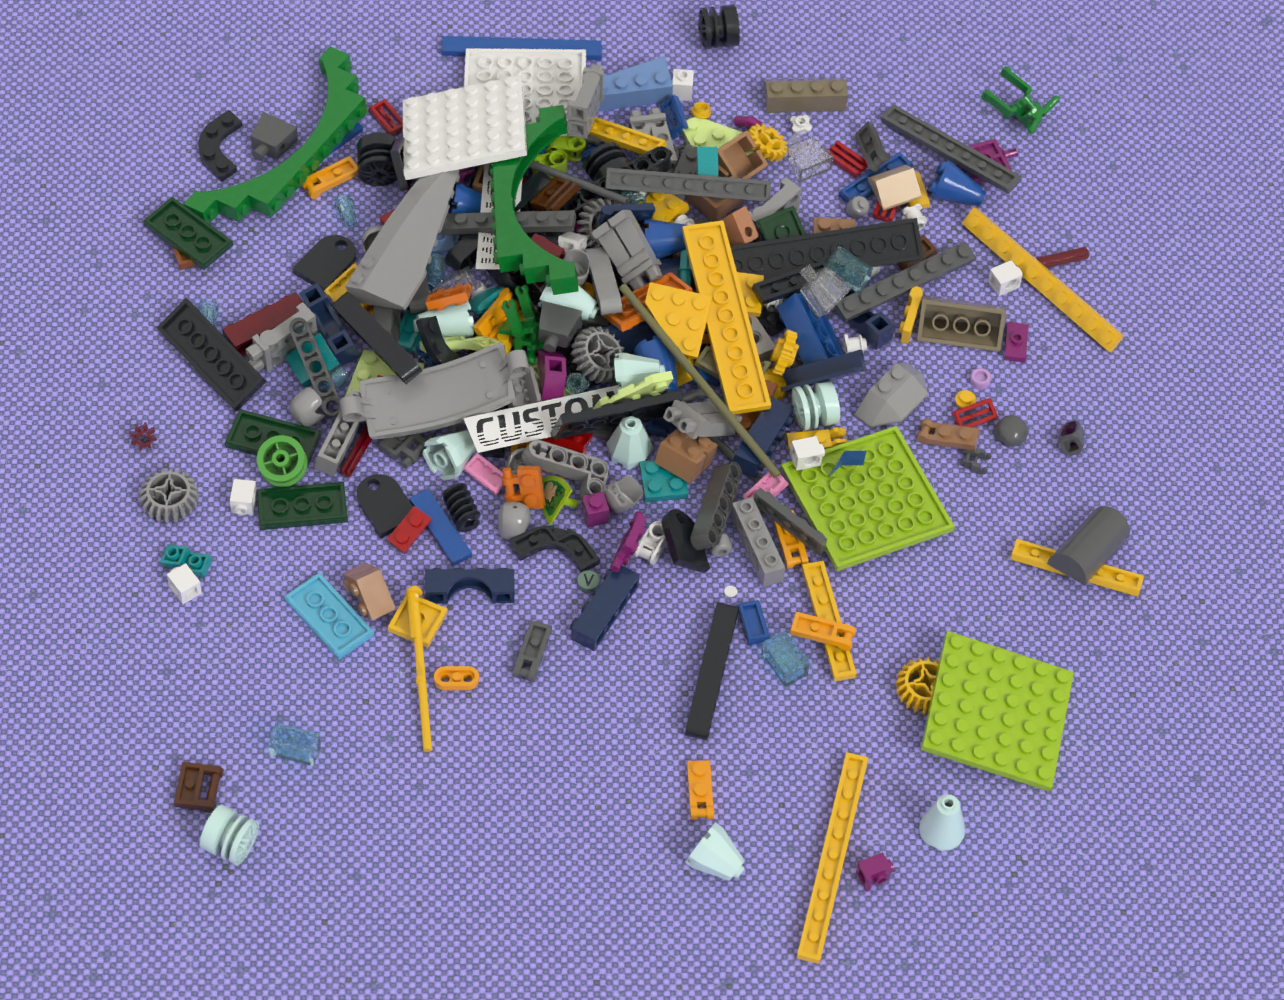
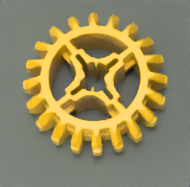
[895,656,939,715]

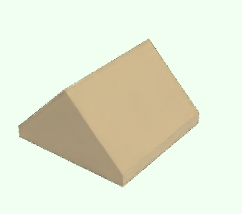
[868,165,921,211]

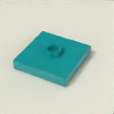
[285,333,340,388]

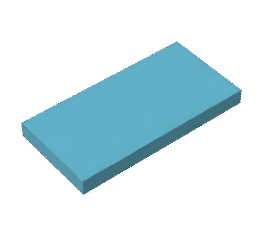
[284,572,374,660]

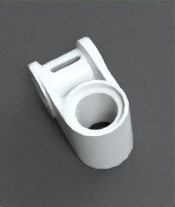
[633,521,667,565]

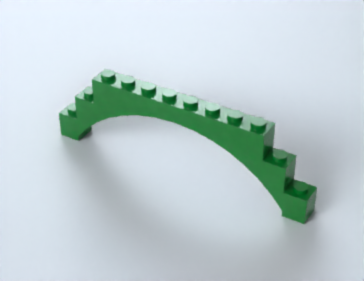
[184,46,368,224]
[489,105,579,295]

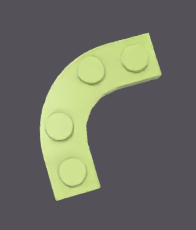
[419,336,502,353]

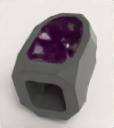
[1058,420,1085,456]

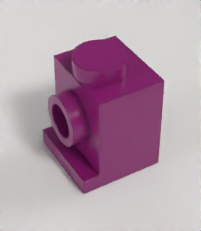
[856,852,894,892]

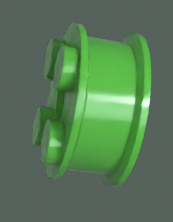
[257,435,308,487]

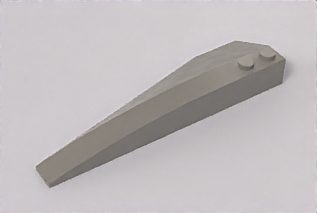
[345,169,460,310]

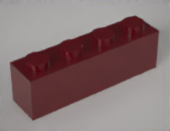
[222,292,304,356]

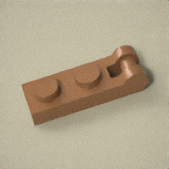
[916,419,980,451]

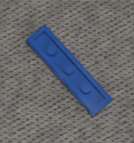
[838,152,913,203]
[409,489,472,566]

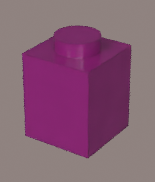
[581,492,609,528]

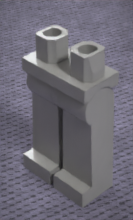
[567,64,604,139]
[629,108,678,173]
[749,177,801,243]
[591,210,663,290]
[245,302,318,372]
[663,398,743,439]

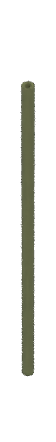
[619,284,781,478]

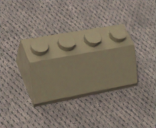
[763,78,848,113]
[917,295,1007,352]

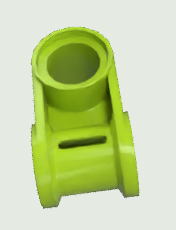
[545,136,586,163]
[530,150,568,178]

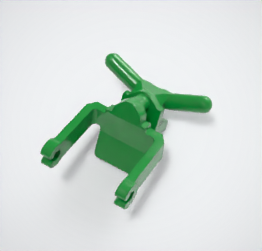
[981,66,1060,134]
[498,285,544,365]

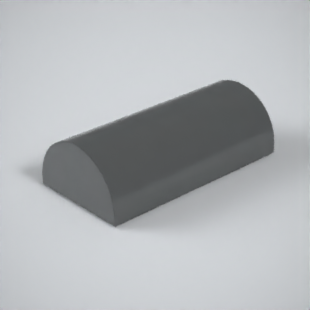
[1047,506,1130,585]

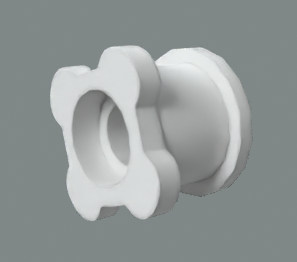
[902,204,927,230]
[842,334,867,354]

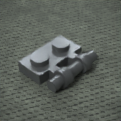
[379,432,434,468]

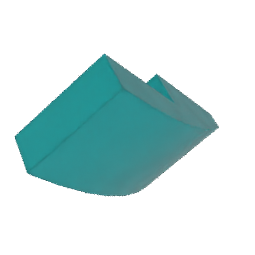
[696,146,718,177]
[468,287,509,314]
[160,544,213,578]

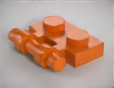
[425,283,473,311]
[501,466,546,509]

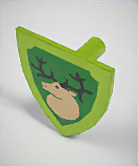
[542,475,578,525]

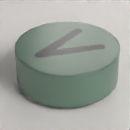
[577,570,600,593]

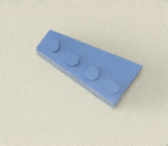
[598,56,673,111]

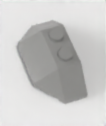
[854,362,928,429]

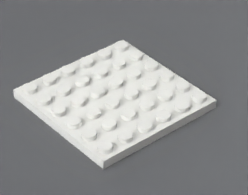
[464,49,586,136]
[403,75,527,180]

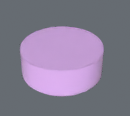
[970,368,992,390]

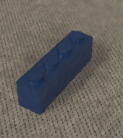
[733,397,795,478]
[570,565,640,651]

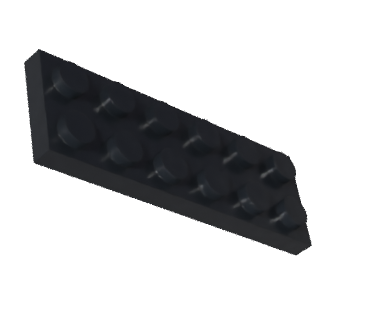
[156,298,267,411]
[550,390,684,441]

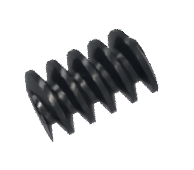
[442,483,481,532]

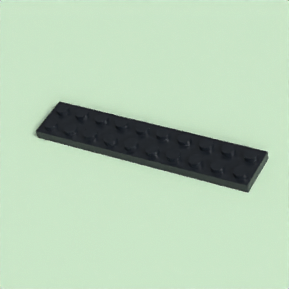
[730,218,924,280]

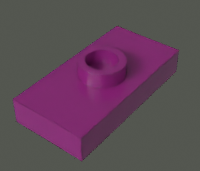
[1004,322,1028,362]

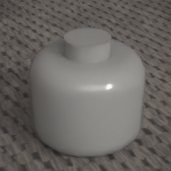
[846,196,869,218]
[710,533,732,557]

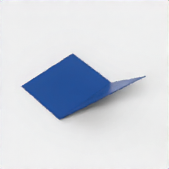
[828,451,866,477]

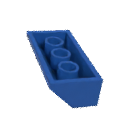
[777,293,844,365]

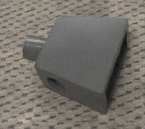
[251,112,298,161]
[538,301,582,353]

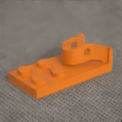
[603,272,693,332]

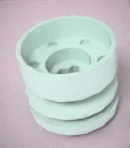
[792,380,840,431]
[199,804,259,866]

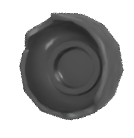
[993,415,1029,447]

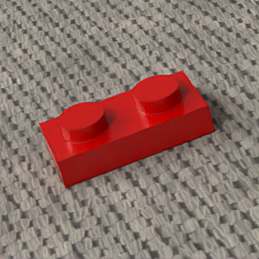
[387,506,432,554]

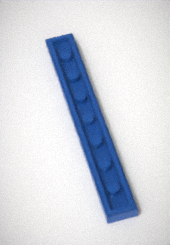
[442,36,602,60]

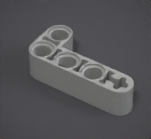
[522,440,608,500]

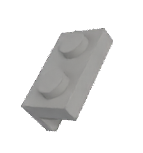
[508,366,541,408]

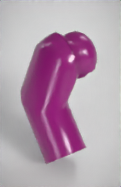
[734,116,764,129]

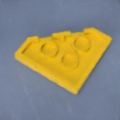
[645,282,712,359]

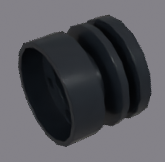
[698,4,740,49]
[357,132,398,187]
[583,142,631,190]

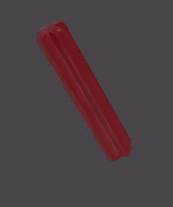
[1036,247,1089,268]
[340,424,372,478]

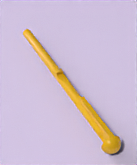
[405,585,432,752]

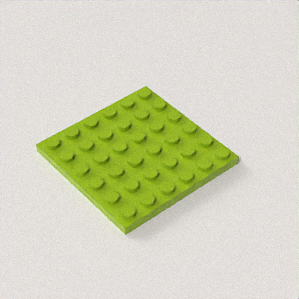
[780,426,955,572]
[920,631,1074,792]

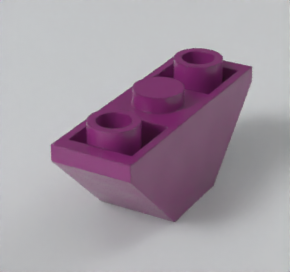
[538,349,567,401]

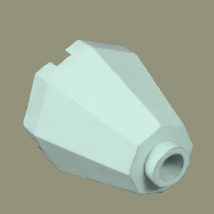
[614,353,666,390]
[606,416,653,469]
[423,430,476,480]
[685,822,745,881]

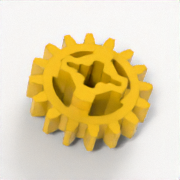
[748,123,789,162]
[770,329,799,376]

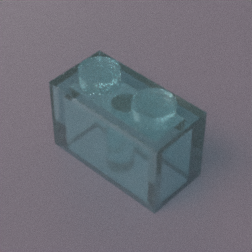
[824,245,873,294]
[761,631,810,687]
[268,723,321,766]

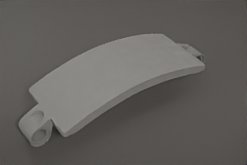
[339,343,529,439]

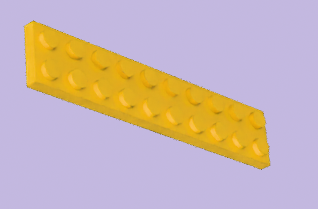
[682,220,771,415]

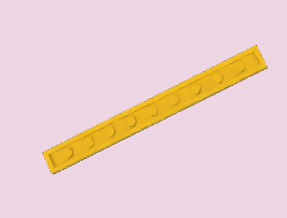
[962,207,1124,352]
[796,752,869,964]

